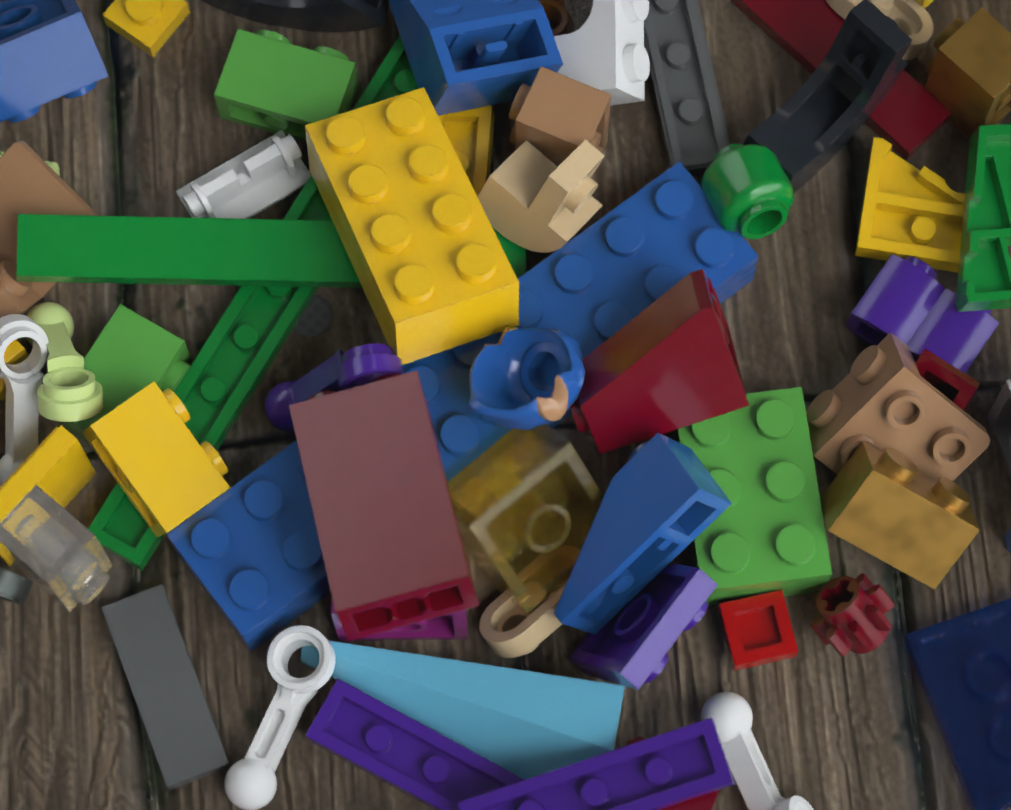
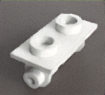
[176,130,311,219]

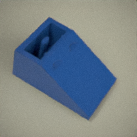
[388,0,563,116]

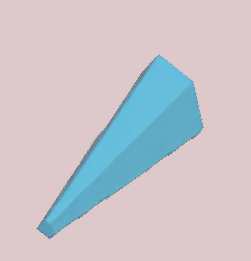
[300,641,625,780]

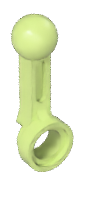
[26,302,103,422]

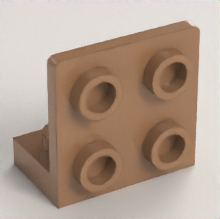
[0,140,99,318]

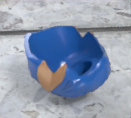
[468,327,585,430]

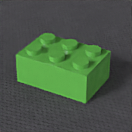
[671,387,832,606]

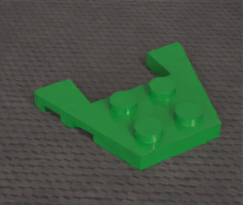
[956,124,1011,312]

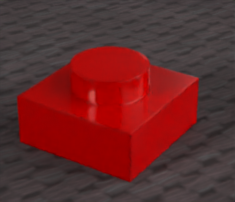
[718,590,798,671]

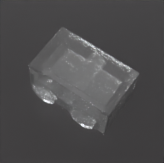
[0,485,113,613]

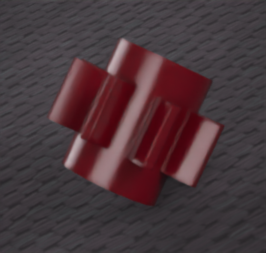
[810,573,895,657]

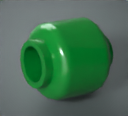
[701,144,794,239]

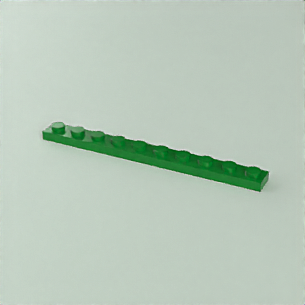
[84,35,418,571]

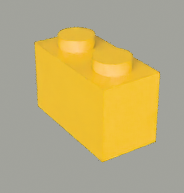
[82,381,230,538]

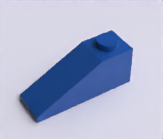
[554,433,732,635]

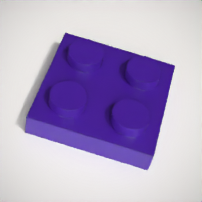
[568,563,718,690]

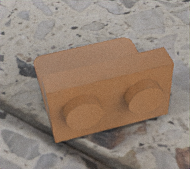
[806,332,990,482]

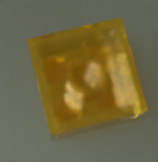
[448,424,604,613]

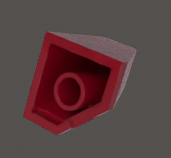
[570,269,749,454]

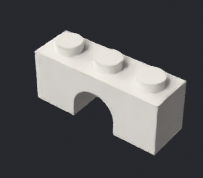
[554,0,650,106]

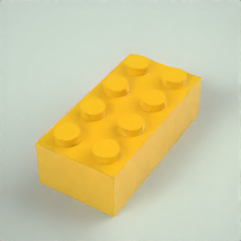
[305,87,519,365]

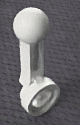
[0,314,49,486]
[224,625,335,810]
[700,692,814,810]

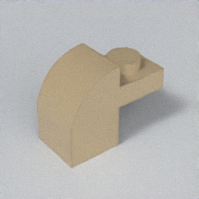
[478,139,605,253]

